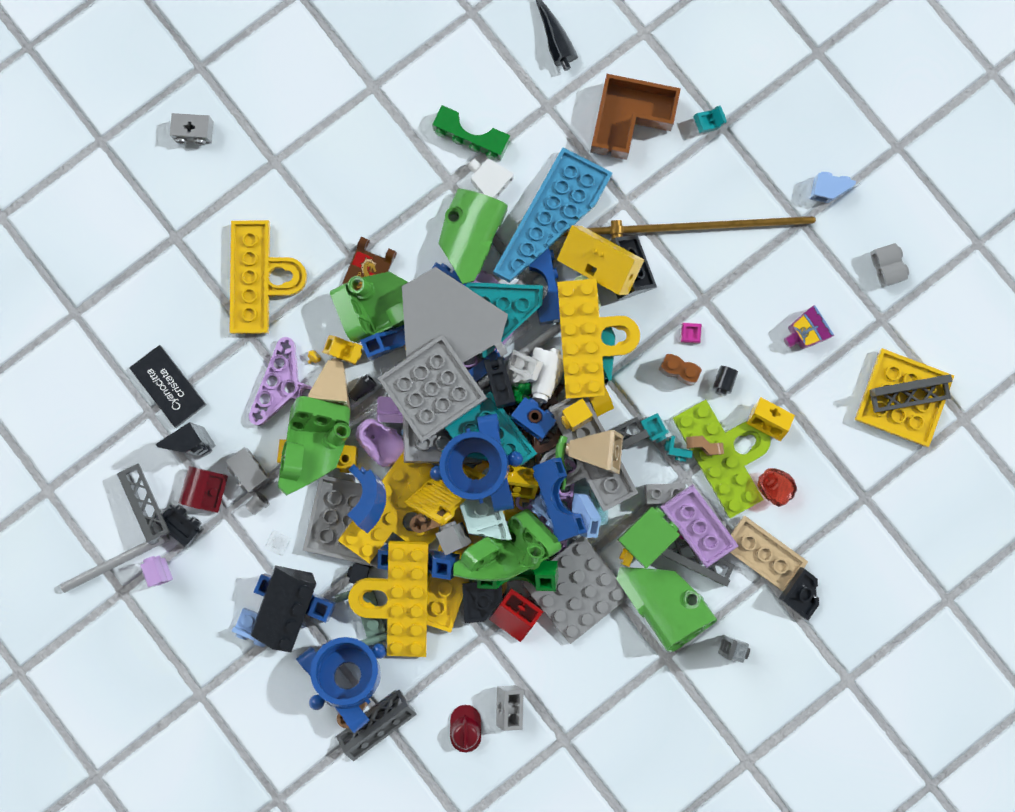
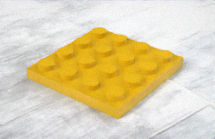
[855,348,955,447]

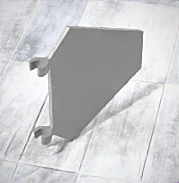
[402,267,508,363]

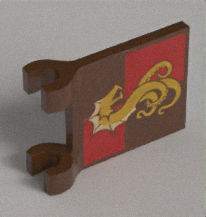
[342,237,397,290]

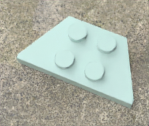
[460,468,512,541]

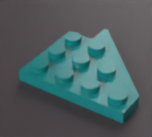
[466,282,543,358]
[441,392,537,466]

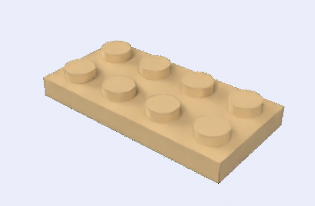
[729,516,808,592]

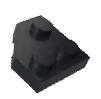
[778,567,819,620]
[462,582,503,623]

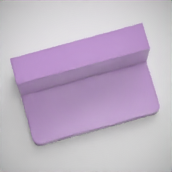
[376,396,403,423]

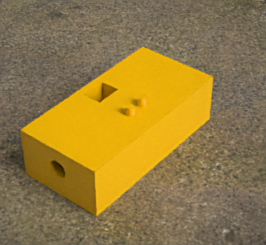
[557,225,644,295]

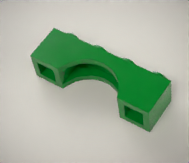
[432,105,510,161]
[477,560,559,591]

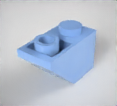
[810,172,856,203]
[572,494,601,538]

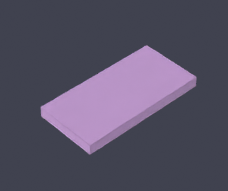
[661,484,738,568]

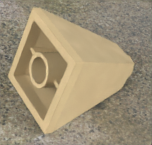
[308,358,351,415]
[566,430,623,475]

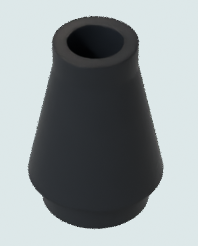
[348,374,377,401]

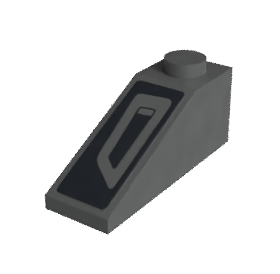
[718,635,750,663]

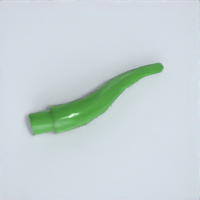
[555,435,568,491]

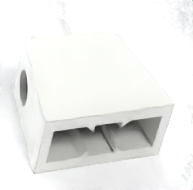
[467,159,514,199]

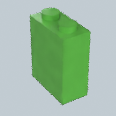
[617,507,680,568]

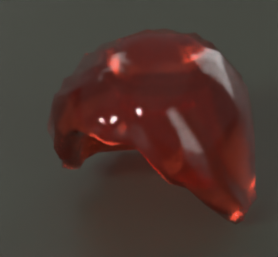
[757,468,797,507]

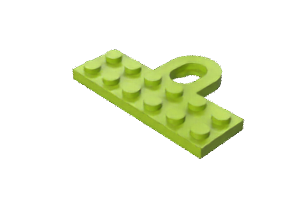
[672,400,771,519]

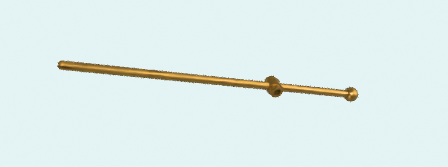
[561,216,816,239]

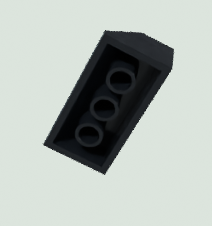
[251,565,316,653]

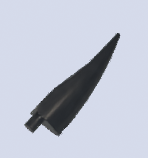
[536,0,578,71]

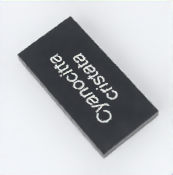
[129,345,207,428]

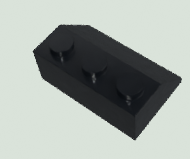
[610,235,657,300]
[156,422,216,457]

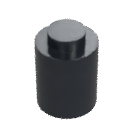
[713,365,738,396]

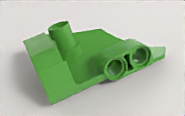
[438,189,508,284]
[330,272,408,343]
[278,396,351,496]
[453,509,561,581]
[616,567,717,652]

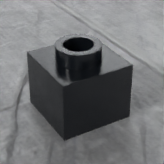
[347,563,371,584]

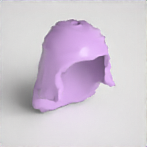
[356,419,404,467]

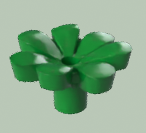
[512,383,532,405]

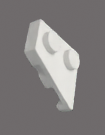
[506,350,543,386]

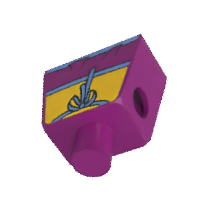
[784,305,834,350]

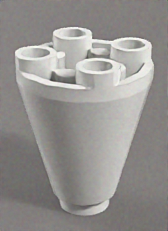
[532,347,564,403]

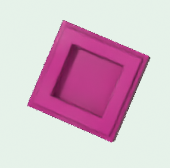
[681,323,702,344]

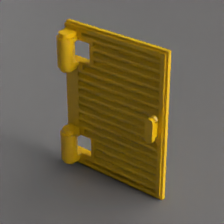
[404,464,485,526]

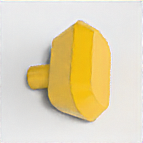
[307,350,321,364]

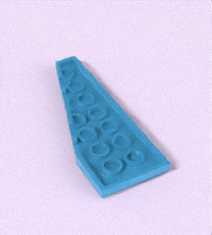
[493,148,613,283]

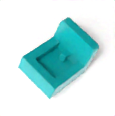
[693,105,727,134]
[640,413,670,443]
[664,436,693,462]

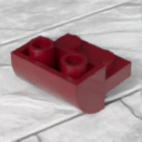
[178,466,228,513]

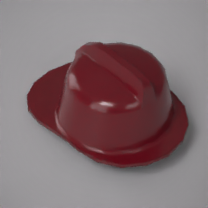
[450,704,481,753]

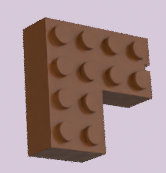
[590,73,681,160]

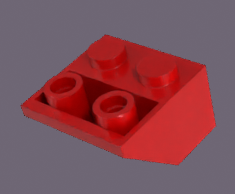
[489,587,544,642]

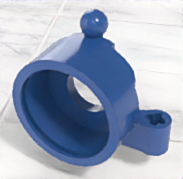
[430,413,523,512]
[296,637,387,733]

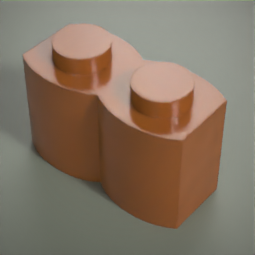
[659,354,702,385]

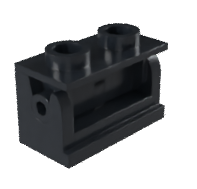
[155,504,204,547]

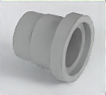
[245,491,270,515]

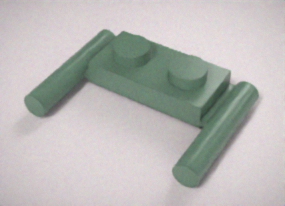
[335,590,387,646]

